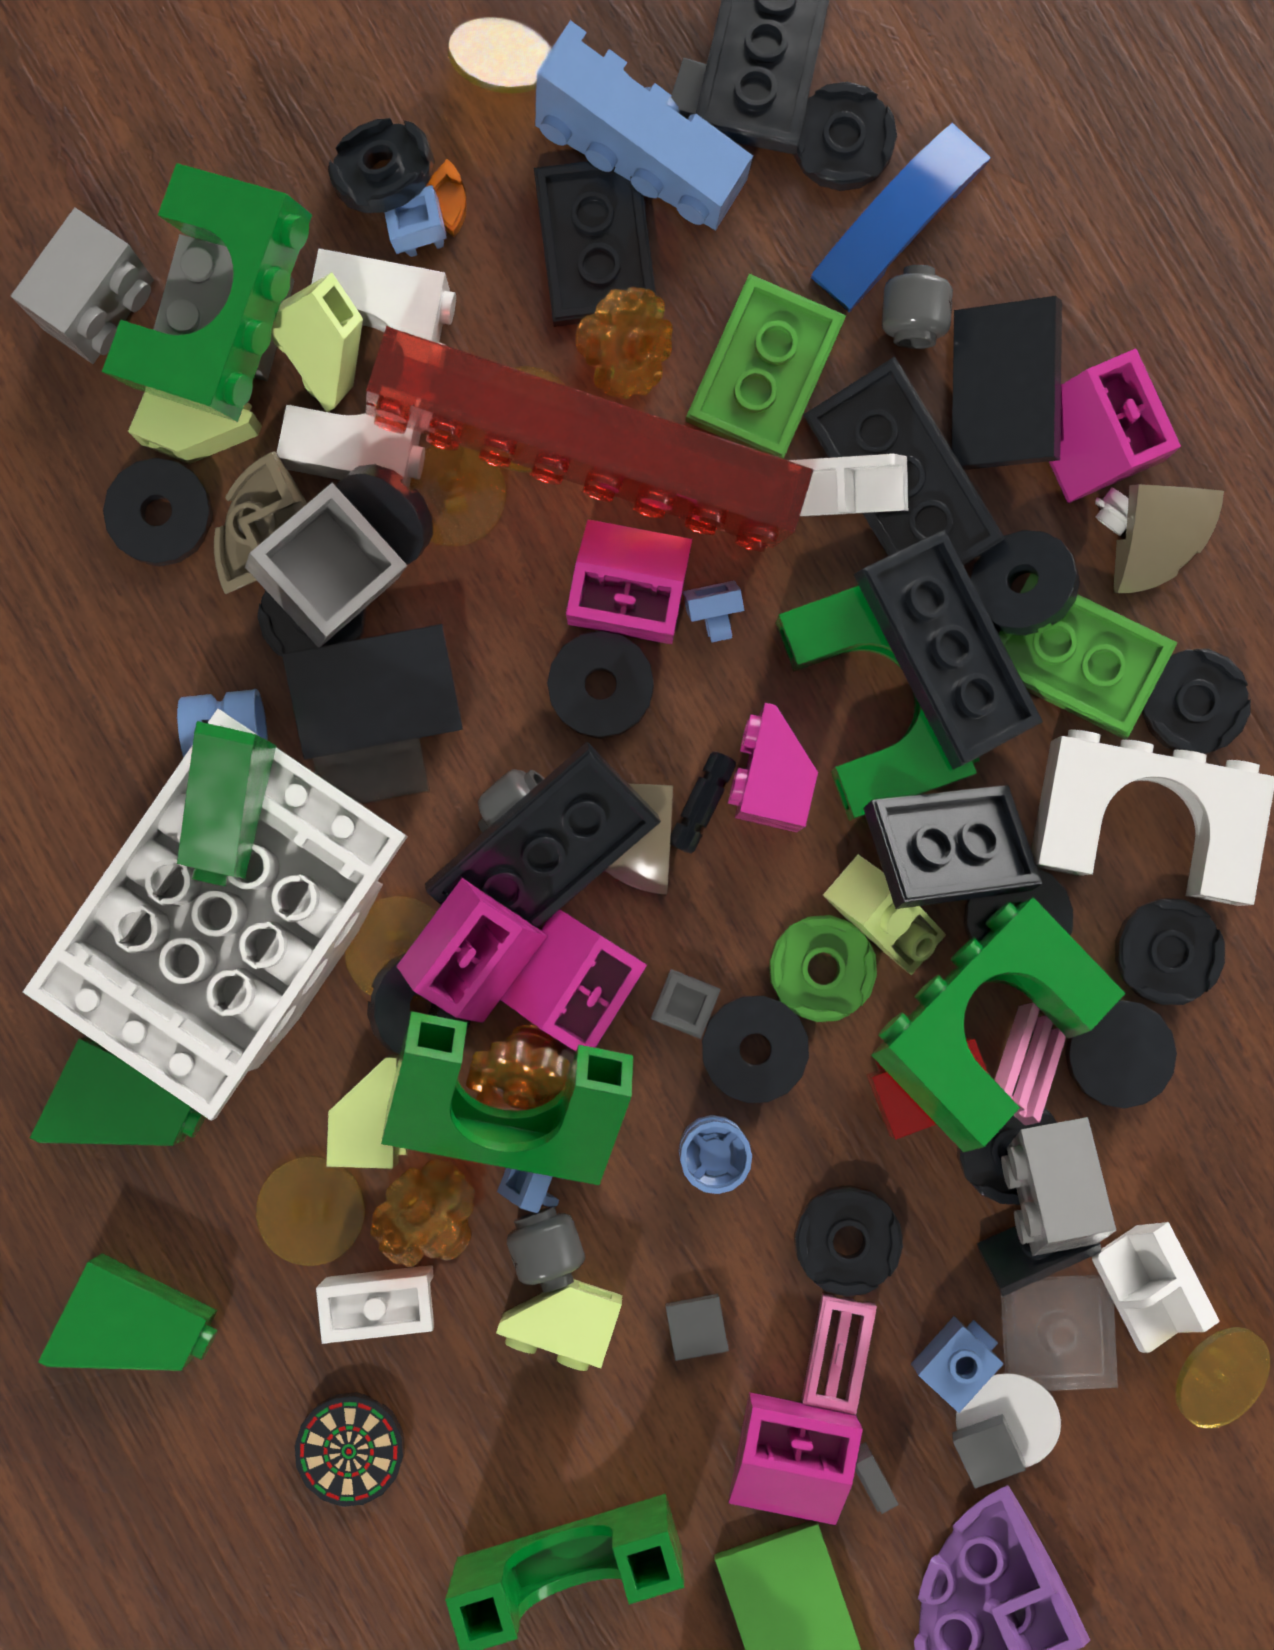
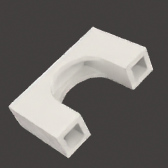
[276,249,456,489]
[1031,730,1274,906]

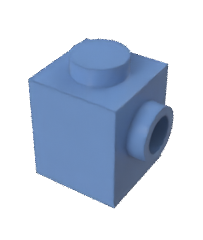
[911,1316,1003,1413]

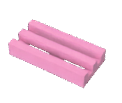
[995,1003,1066,1125]
[801,1293,877,1415]

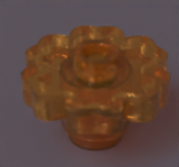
[576,287,673,399]
[466,1025,571,1110]
[370,1159,475,1267]

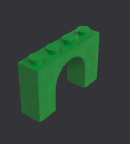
[102,163,312,422]
[775,586,979,821]
[871,897,1125,1152]
[381,1011,633,1185]
[445,1494,685,1650]

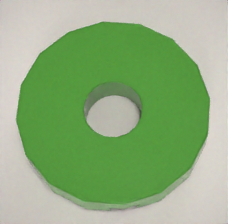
[769,915,877,1022]

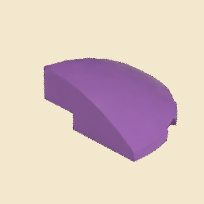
[914,1485,1091,1650]

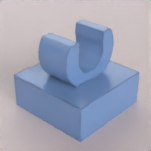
[384,185,447,257]
[683,581,745,643]
[497,1168,563,1213]

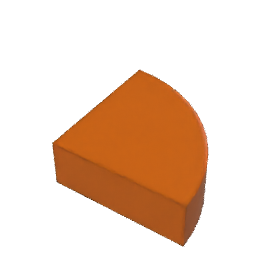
[425,159,467,238]

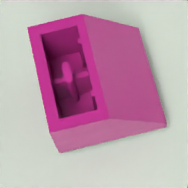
[1049,348,1181,503]
[566,519,692,644]
[728,703,818,833]
[396,878,547,1023]
[500,909,647,1051]
[728,1392,863,1525]

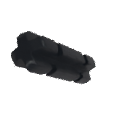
[670,751,736,854]

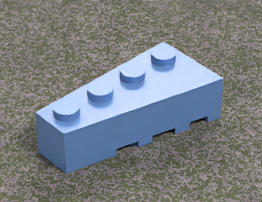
[535,20,753,231]

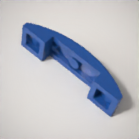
[811,123,991,312]

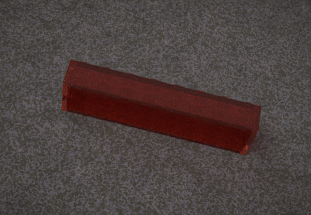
[366,326,814,552]

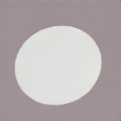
[956,1374,1061,1468]

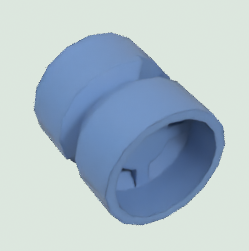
[177,689,268,757]
[678,1115,752,1194]

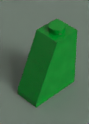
[177,721,276,887]
[30,1037,206,1146]
[38,1253,218,1371]

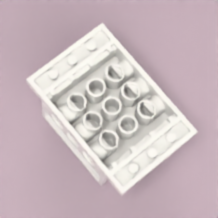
[23,709,408,1121]

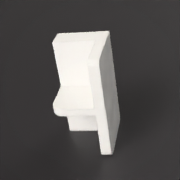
[788,454,908,516]
[1092,1222,1220,1353]
[316,1265,434,1344]

